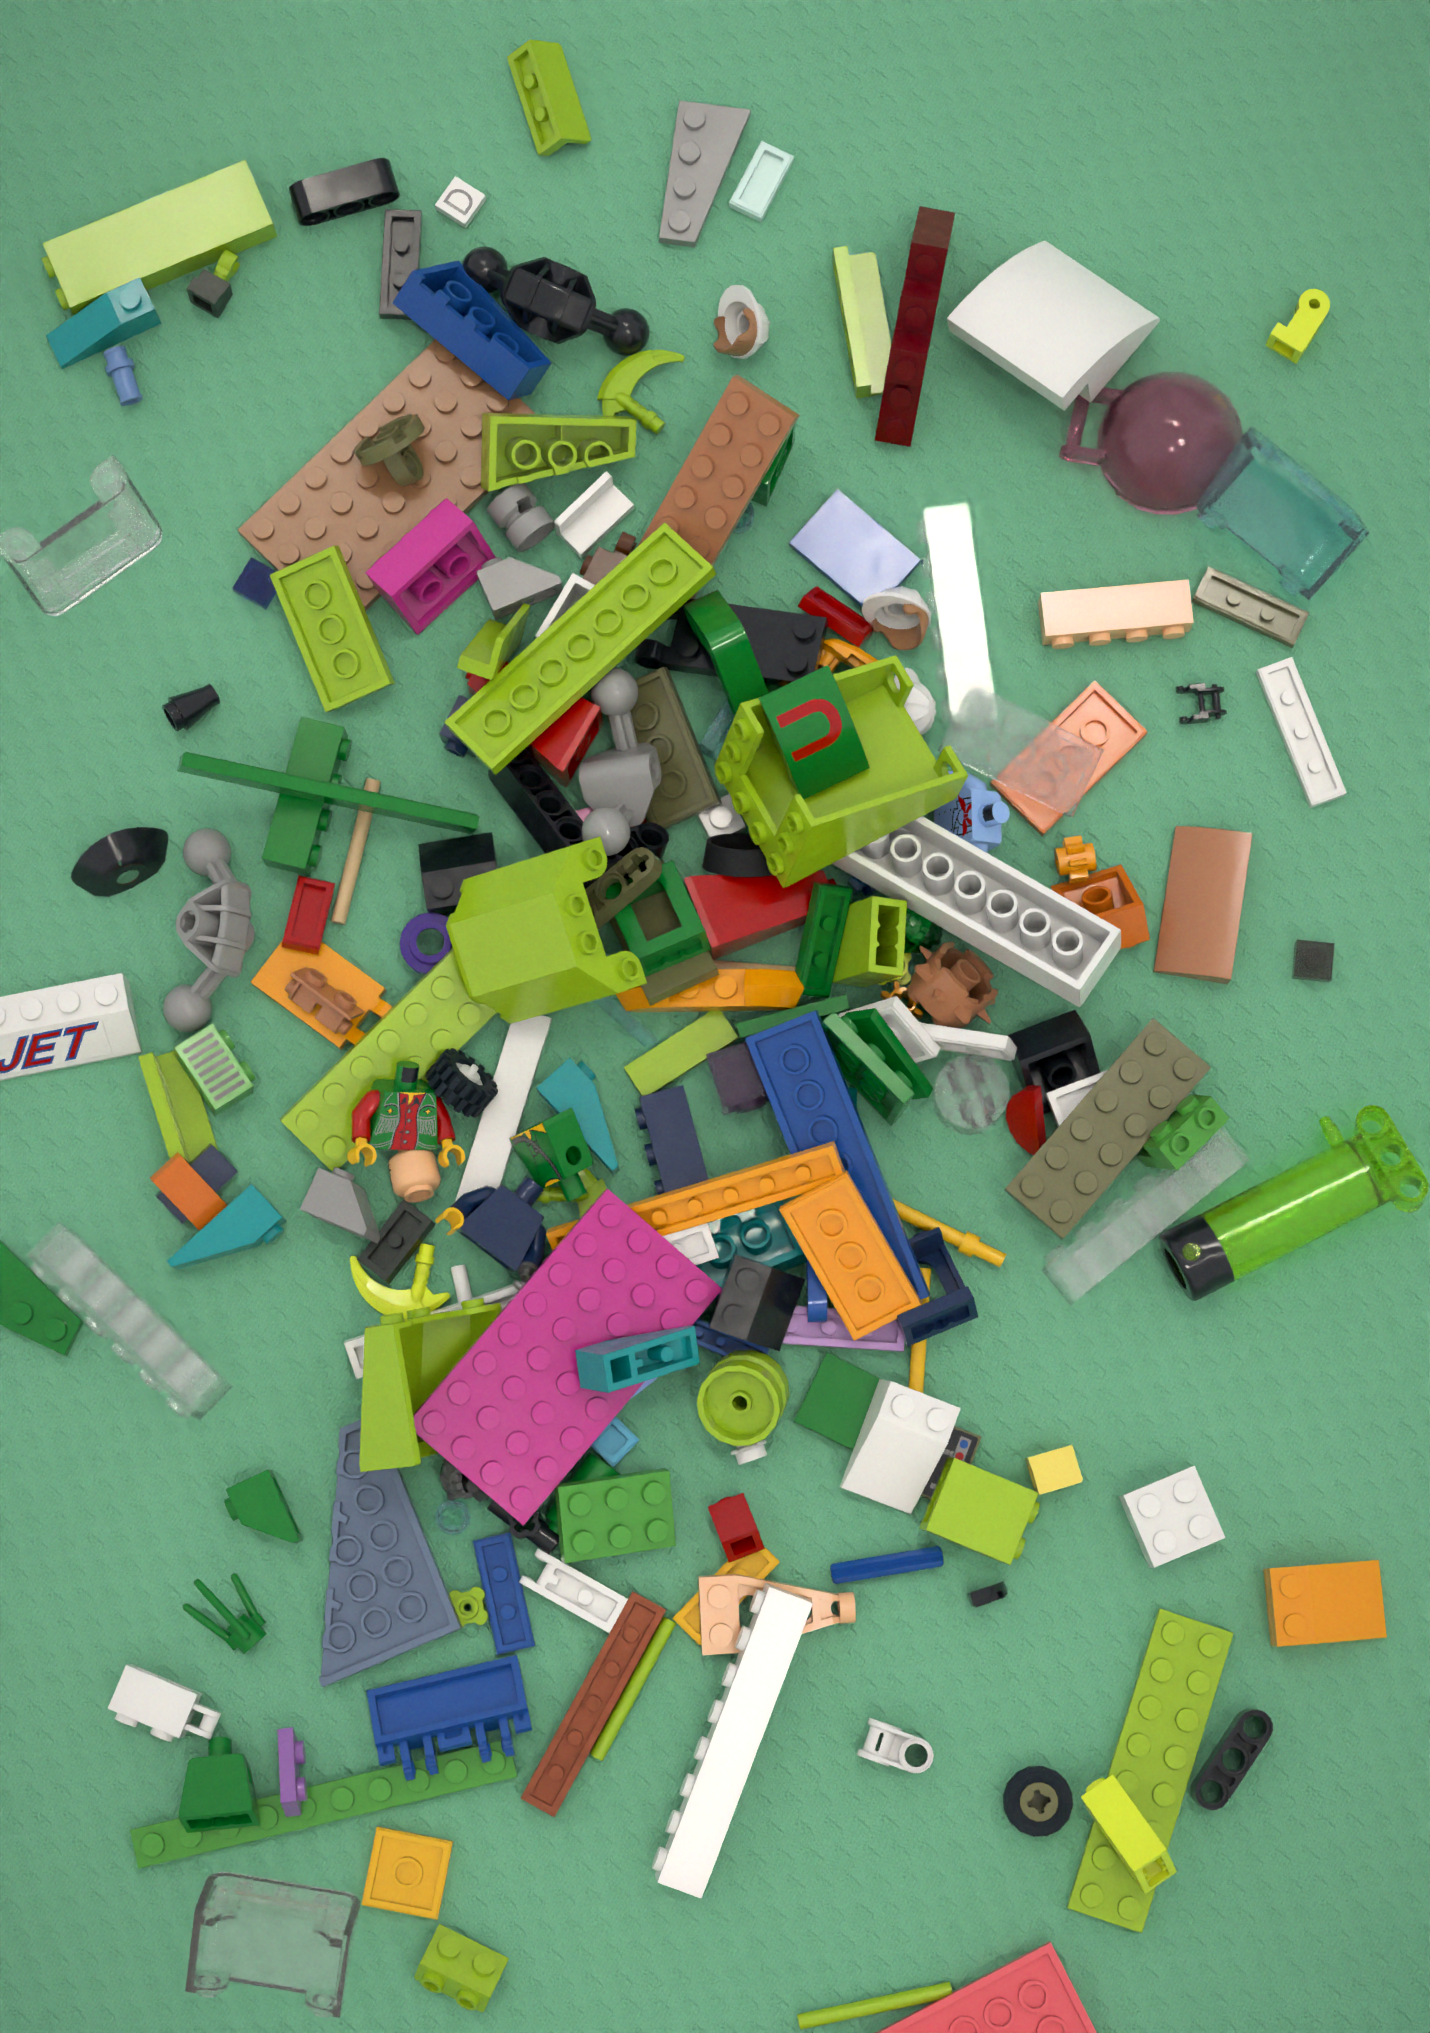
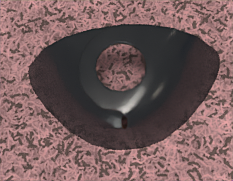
[71,827,168,897]

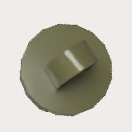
[353,414,425,487]

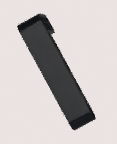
[488,747,669,889]

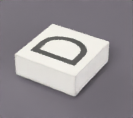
[435,176,486,229]

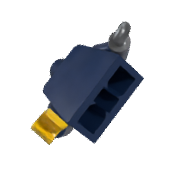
[435,1177,546,1291]

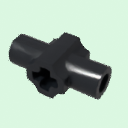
[487,1501,559,1555]

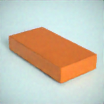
[150,1152,228,1231]

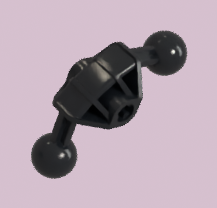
[462,246,649,356]

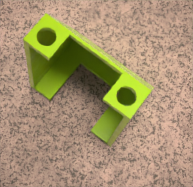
[714,655,968,888]

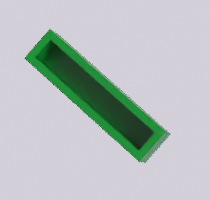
[262,716,352,876]

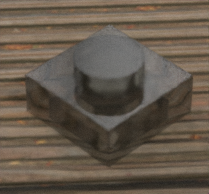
[1292,939,1334,982]

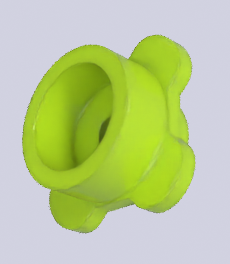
[449,1587,489,1627]

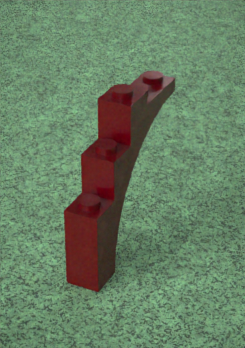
[875,206,955,447]

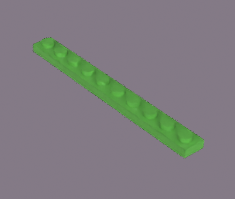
[130,1740,518,1869]

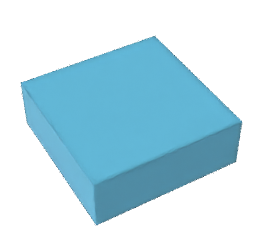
[591,1417,640,1468]

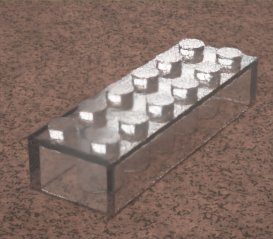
[27,1222,233,1420]

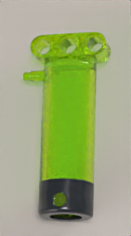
[1159,1105,1429,1301]

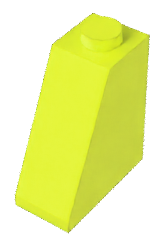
[1081,1774,1177,1894]

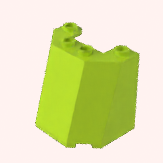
[446,836,647,1024]
[359,1298,502,1472]

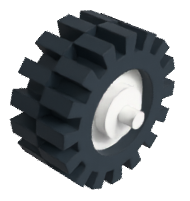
[426,1048,498,1118]

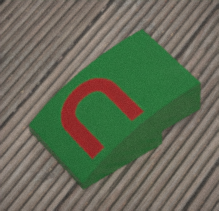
[758,665,870,799]

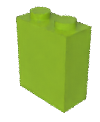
[833,896,907,987]
[919,1457,1040,1565]

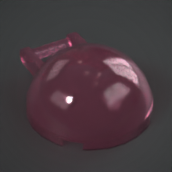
[1059,371,1244,515]

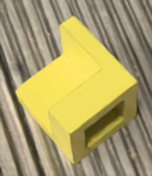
[1025,1445,1083,1495]

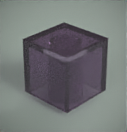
[706,1042,769,1115]

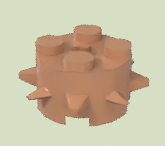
[907,942,998,1029]

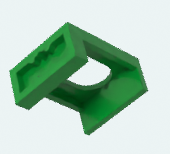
[606,860,711,977]

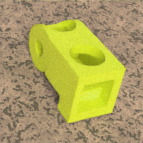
[1265,289,1330,364]

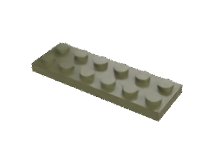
[1004,1018,1211,1240]

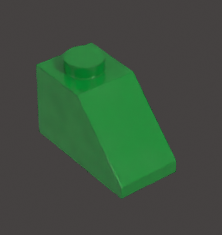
[224,1470,303,1544]

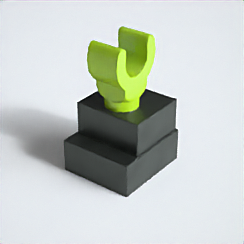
[186,249,241,318]

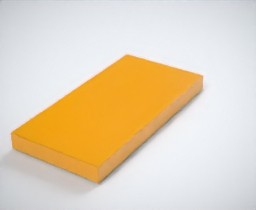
[779,1171,922,1341]

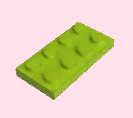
[270,545,395,712]

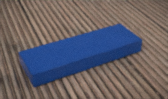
[473,1532,535,1655]

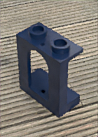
[896,1227,978,1346]

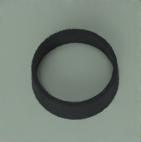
[702,833,772,877]

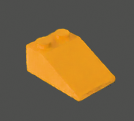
[1263,1560,1387,1647]

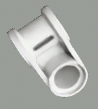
[857,1718,934,1773]

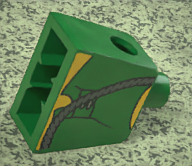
[509,1107,593,1203]

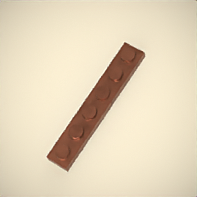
[520,1591,666,1817]

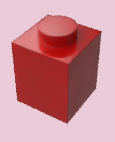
[708,1493,765,1563]

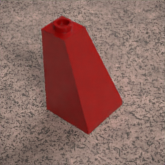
[465,662,603,788]
[683,870,837,960]

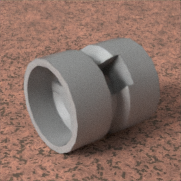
[487,483,555,553]

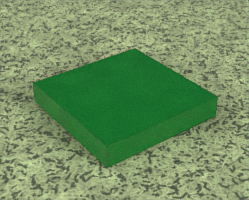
[794,1353,881,1450]

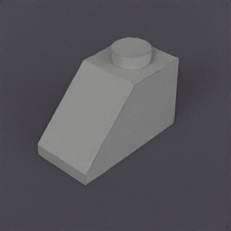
[476,557,563,621]
[300,1167,381,1244]

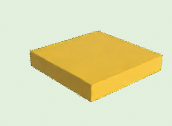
[361,1826,454,1920]

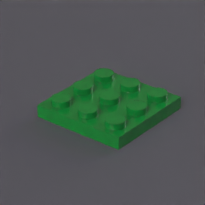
[821,1011,915,1126]

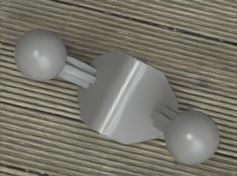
[579,668,661,856]
[163,828,255,1032]

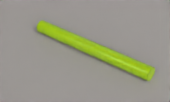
[589,1616,677,1761]
[797,1981,952,2030]

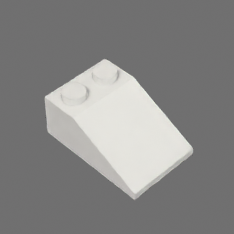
[840,1379,961,1514]

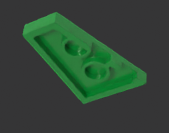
[0,1240,84,1356]

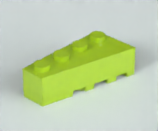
[481,413,636,492]

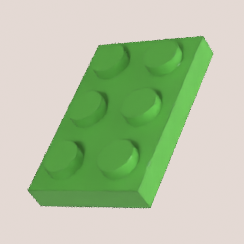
[555,1468,676,1563]

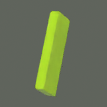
[623,1011,739,1096]

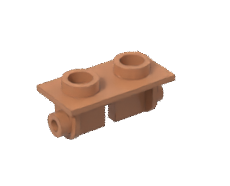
[285,967,365,1035]

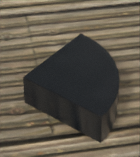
[967,1581,1008,1607]

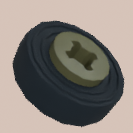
[1003,1766,1073,1837]

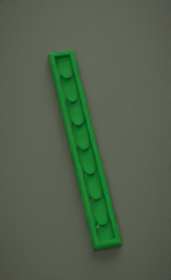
[177,752,480,834]

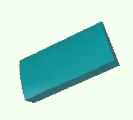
[696,1200,806,1300]

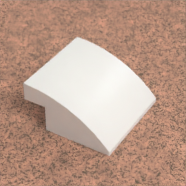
[947,241,1160,411]

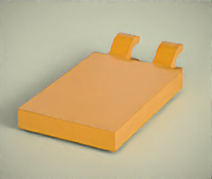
[251,941,392,1050]

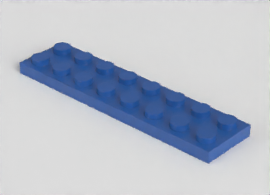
[745,1010,930,1300]

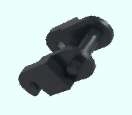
[1176,683,1227,724]

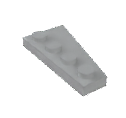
[659,100,751,247]

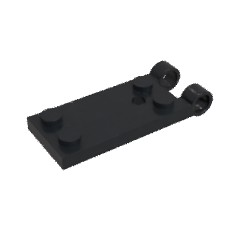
[634,598,828,686]

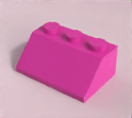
[365,498,496,635]

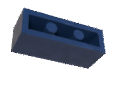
[634,1085,708,1195]

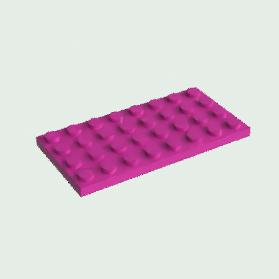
[413,1189,721,1526]

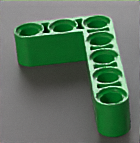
[683,590,768,717]

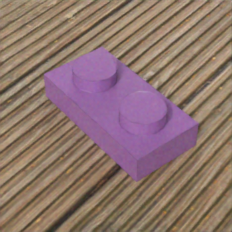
[277,1727,308,1817]

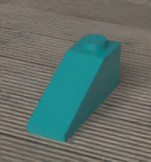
[46,277,161,369]
[536,1058,619,1175]
[166,1184,286,1270]
[575,1325,700,1393]

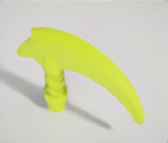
[350,1243,450,1319]

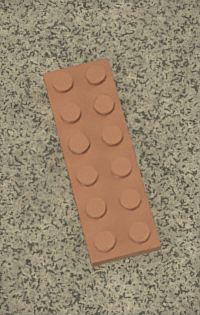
[637,374,800,599]

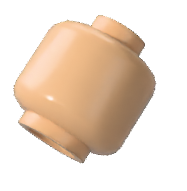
[388,1150,441,1203]

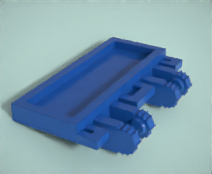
[366,1655,532,1781]

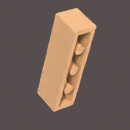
[1038,579,1194,649]

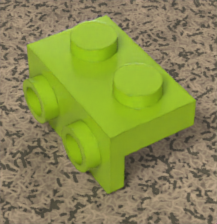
[414,1924,509,2012]

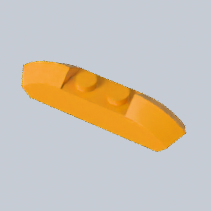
[616,969,804,1012]

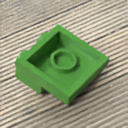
[1136,1095,1230,1171]

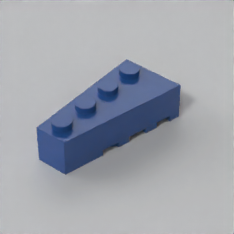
[392,260,552,401]

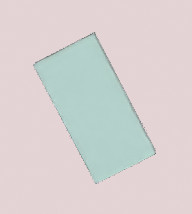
[729,141,794,222]

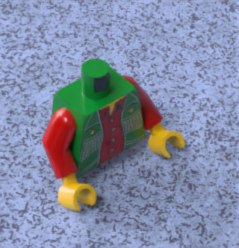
[347,1061,465,1168]

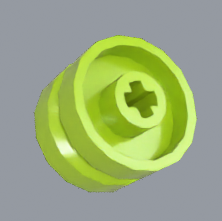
[697,1349,790,1446]

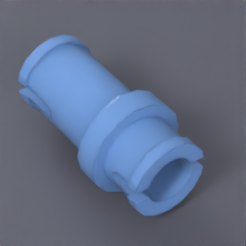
[103,346,143,406]

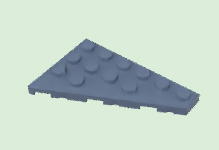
[319,1420,463,1687]

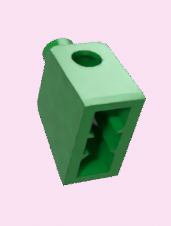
[179,1737,260,1833]

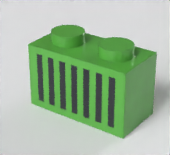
[174,1023,256,1116]

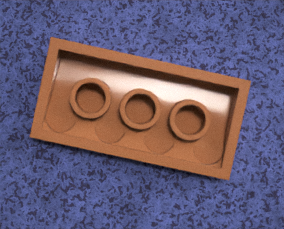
[1153,826,1253,984]

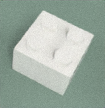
[1119,1466,1225,1568]

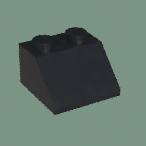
[418,832,498,915]
[1007,1009,1100,1114]
[707,1253,805,1351]

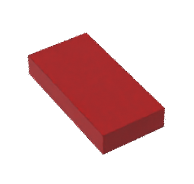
[798,586,874,647]
[282,875,335,955]

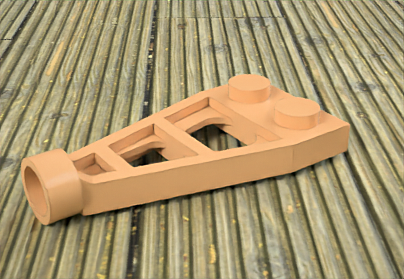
[698,1574,856,1655]

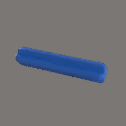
[830,1546,944,1584]

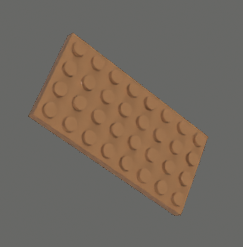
[238,339,535,611]

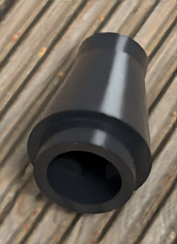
[162,684,220,731]

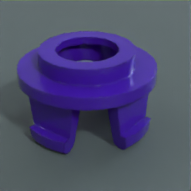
[400,913,453,974]

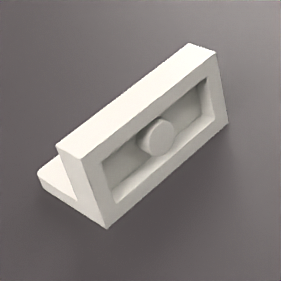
[554,472,634,559]

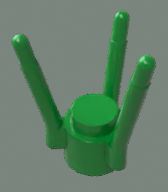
[183,1573,267,1654]

